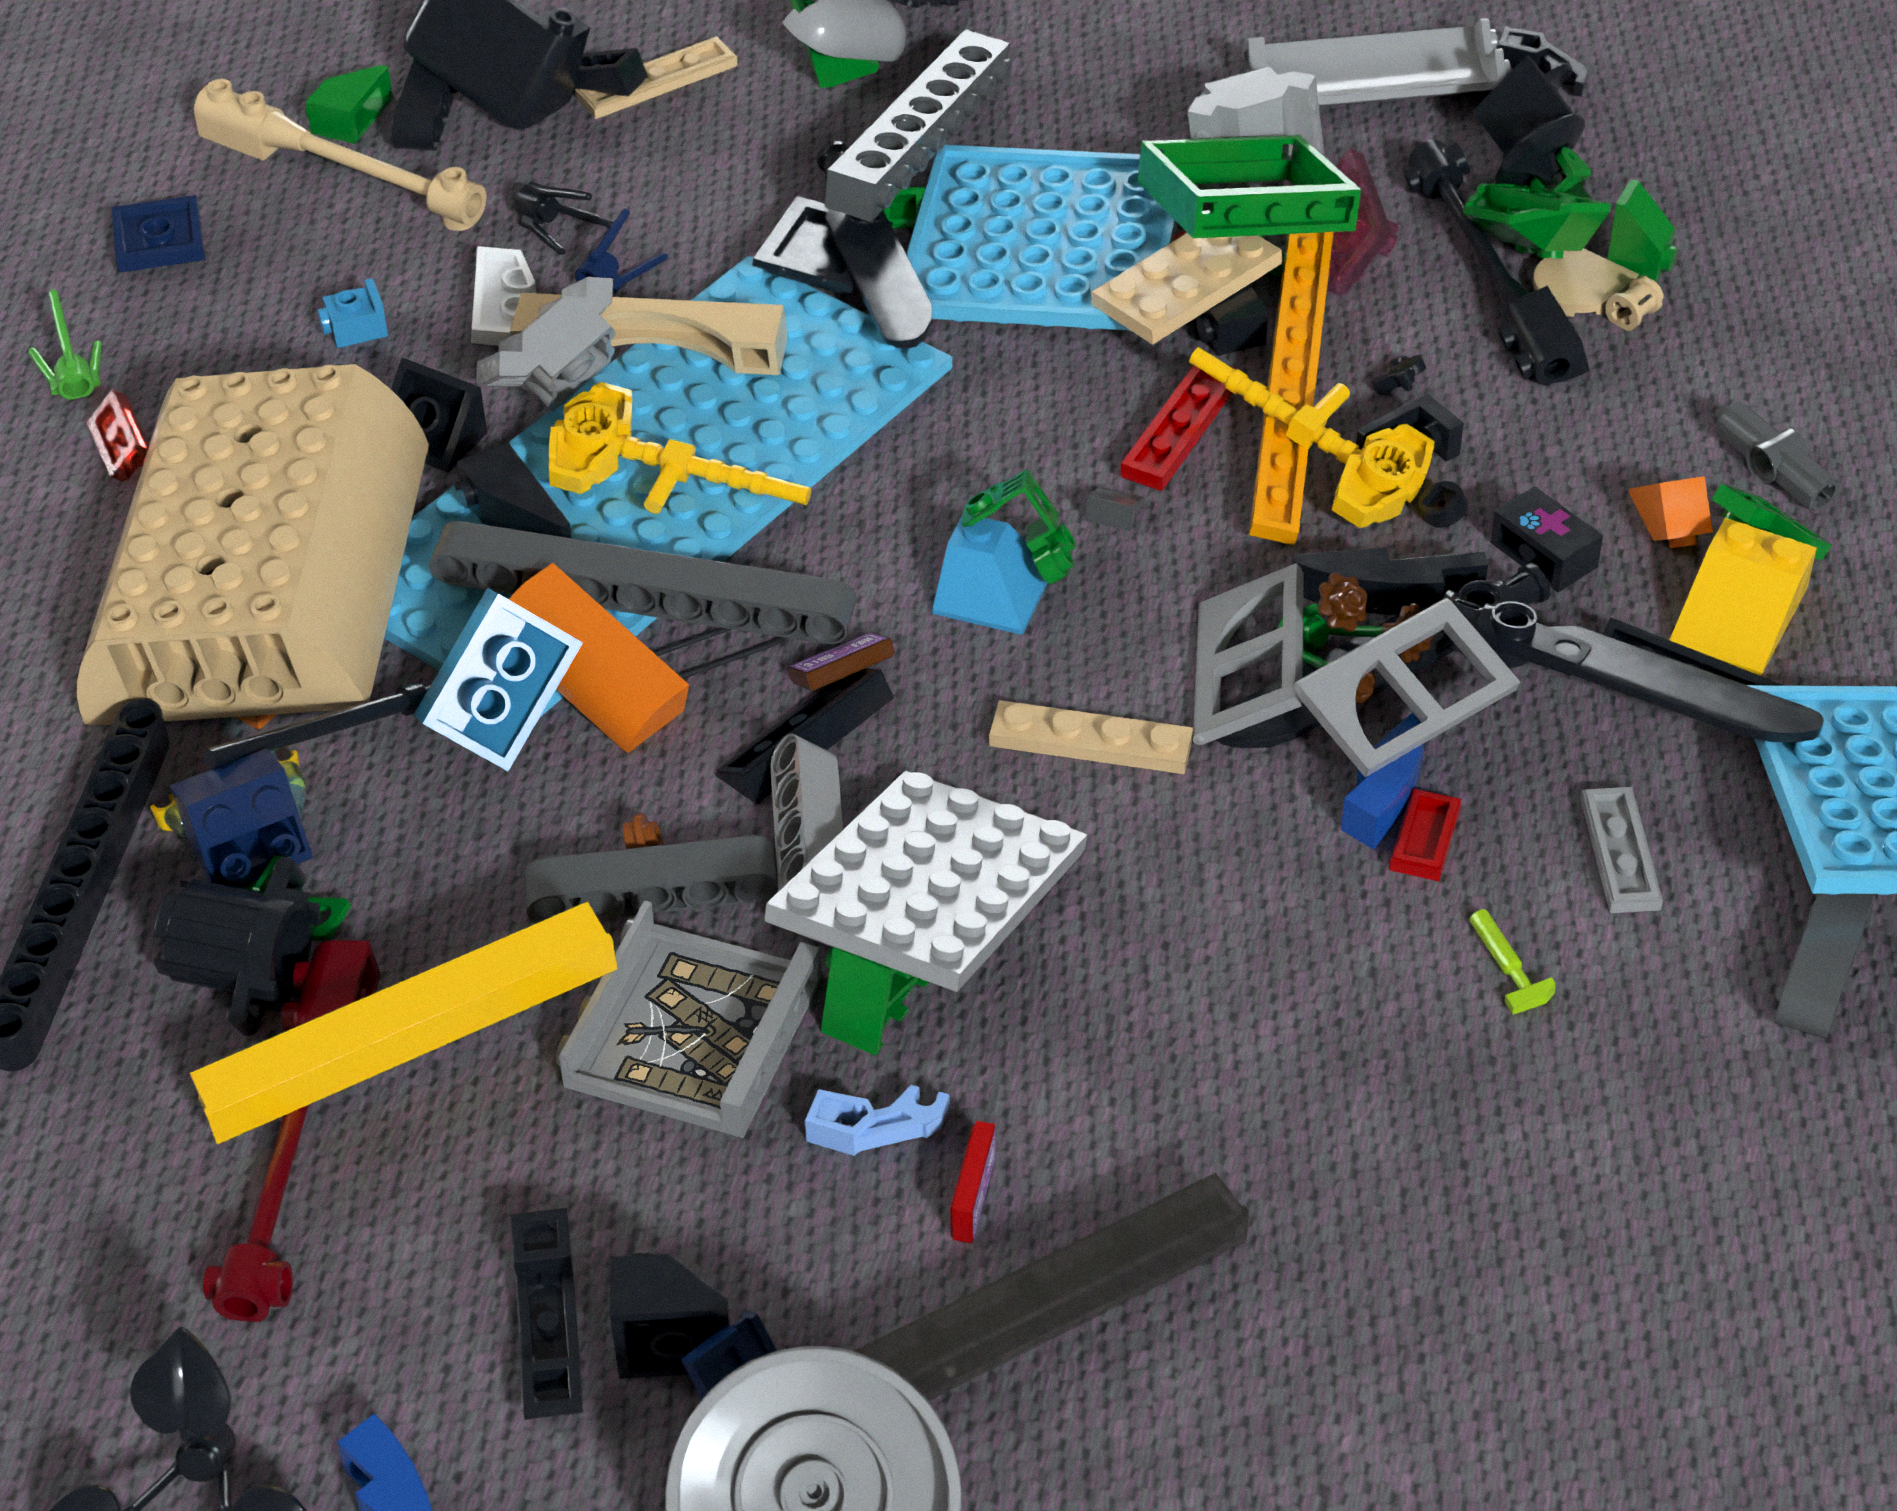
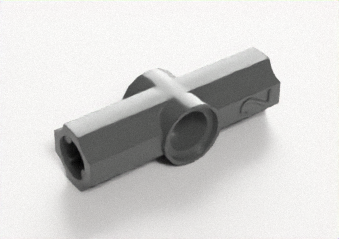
[1715,401,1841,512]

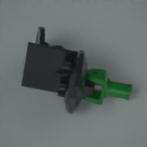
[1472,56,1592,199]

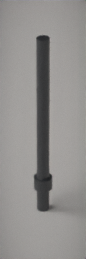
[203,683,432,769]

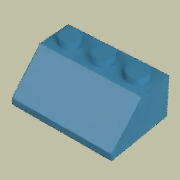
[413,588,583,771]

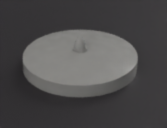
[666,1346,961,1511]

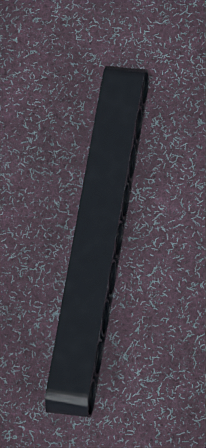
[0,699,170,1071]

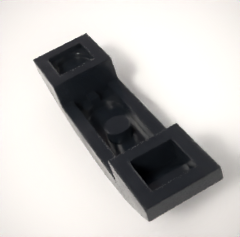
[510,1208,583,1420]

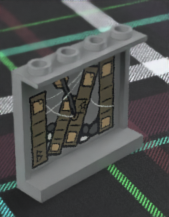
[556,900,822,1138]

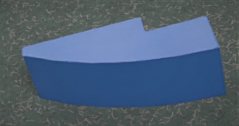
[1341,712,1425,850]
[337,1413,432,1511]

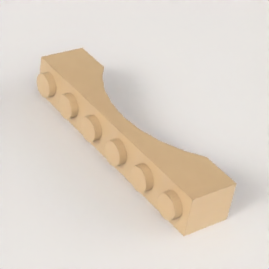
[510,293,788,375]

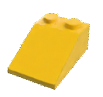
[1670,518,1817,676]

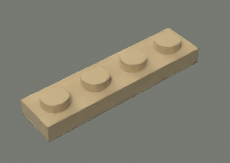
[989,700,1193,774]

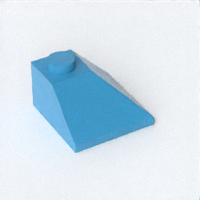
[932,514,1047,635]

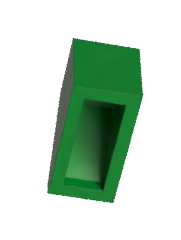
[305,65,393,144]
[1607,179,1678,282]

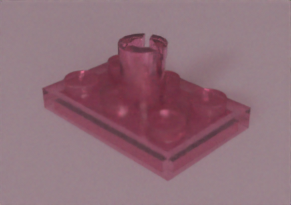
[1327,148,1399,295]

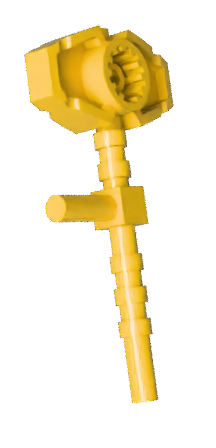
[1189,347,1435,528]
[549,382,812,514]

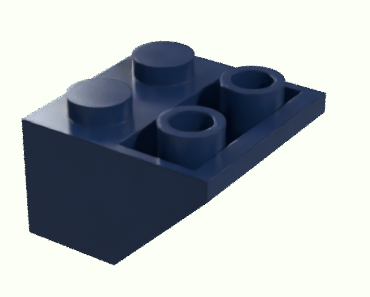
[170,748,313,888]

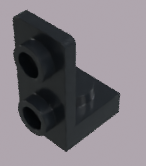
[1356,394,1464,462]

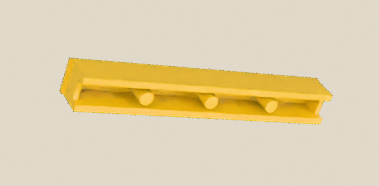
[190,901,618,1145]

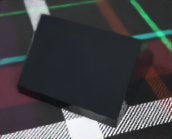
[391,358,488,473]

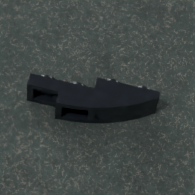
[1291,547,1488,615]

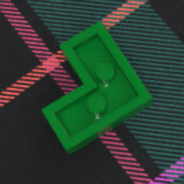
[1711,483,1832,560]

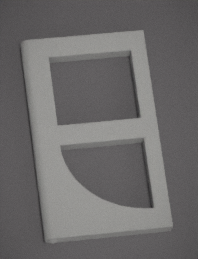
[1193,563,1304,745]
[1292,598,1520,777]

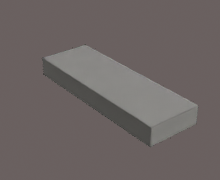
[1580,787,1663,913]

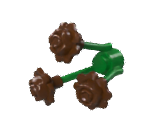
[1278,573,1434,703]

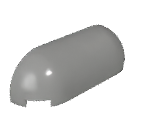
[782,0,906,62]

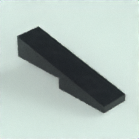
[574,48,648,97]

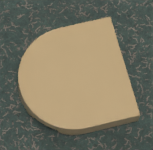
[1533,248,1639,317]

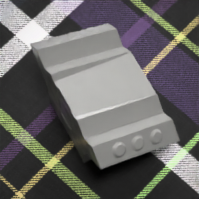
[1188,66,1325,190]
[476,277,615,412]

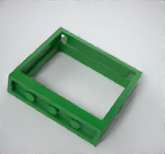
[1137,135,1361,239]

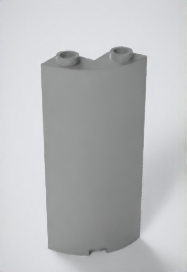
[1241,18,1511,107]

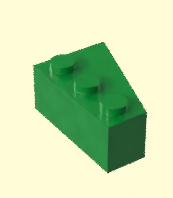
[821,946,929,1056]

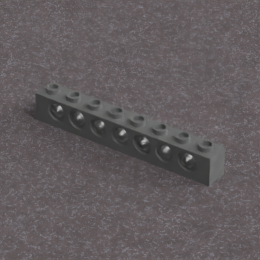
[824,30,1012,222]

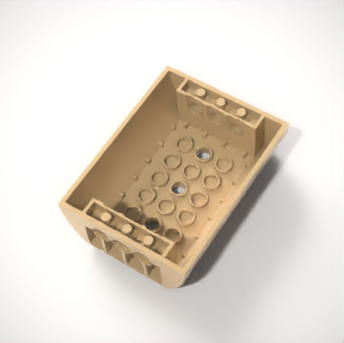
[77,364,429,725]

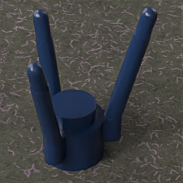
[575,208,668,293]

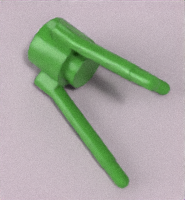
[28,289,102,400]

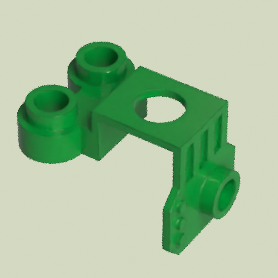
[961,468,1076,585]

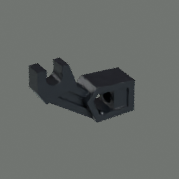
[1498,27,1588,97]

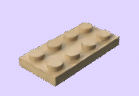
[1092,233,1282,345]

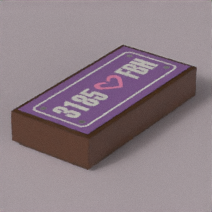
[787,632,895,691]

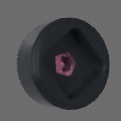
[1418,481,1468,528]

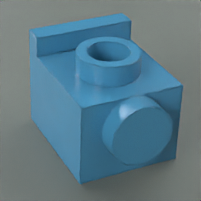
[317,278,388,348]

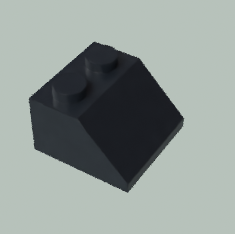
[610,1252,731,1379]

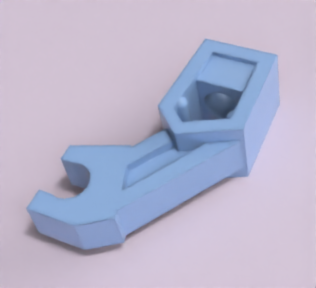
[805,1085,950,1156]

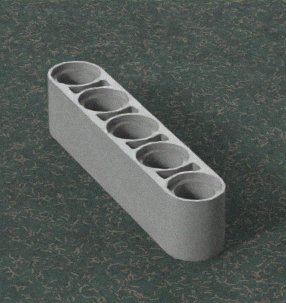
[770,734,843,947]

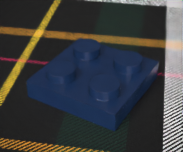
[111,195,205,273]

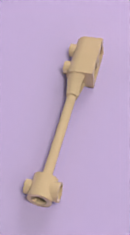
[194,79,487,231]

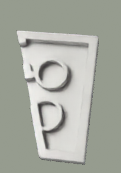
[471,246,537,345]

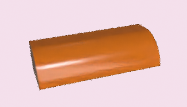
[509,563,689,753]

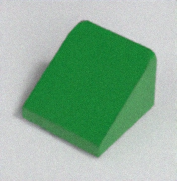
[883,187,925,229]

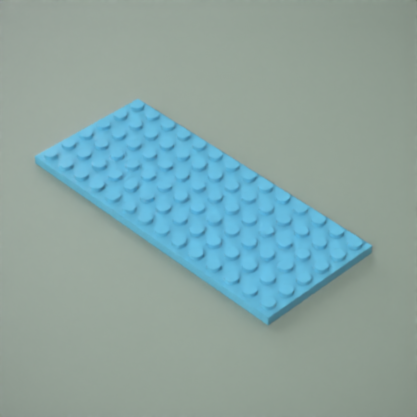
[384,255,953,717]

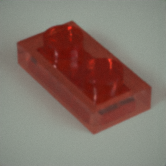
[87,389,149,482]

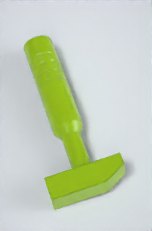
[1469,909,1556,1015]

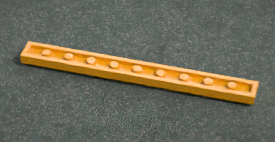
[1249,232,1333,545]

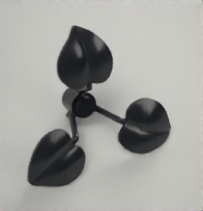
[50,1326,306,1511]

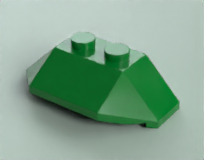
[1463,183,1611,259]

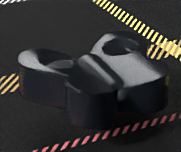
[1371,355,1426,395]

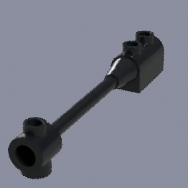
[1403,140,1590,385]

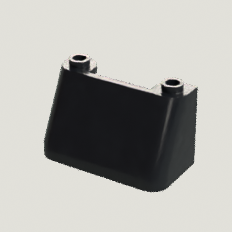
[403,0,591,129]

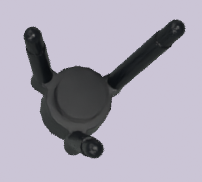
[514,181,613,255]

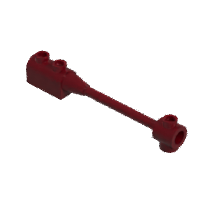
[203,940,381,1322]

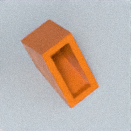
[1629,476,1713,548]

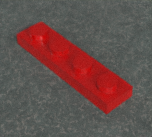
[1121,365,1240,491]

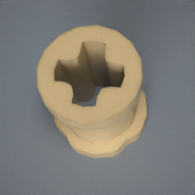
[1605,276,1664,331]

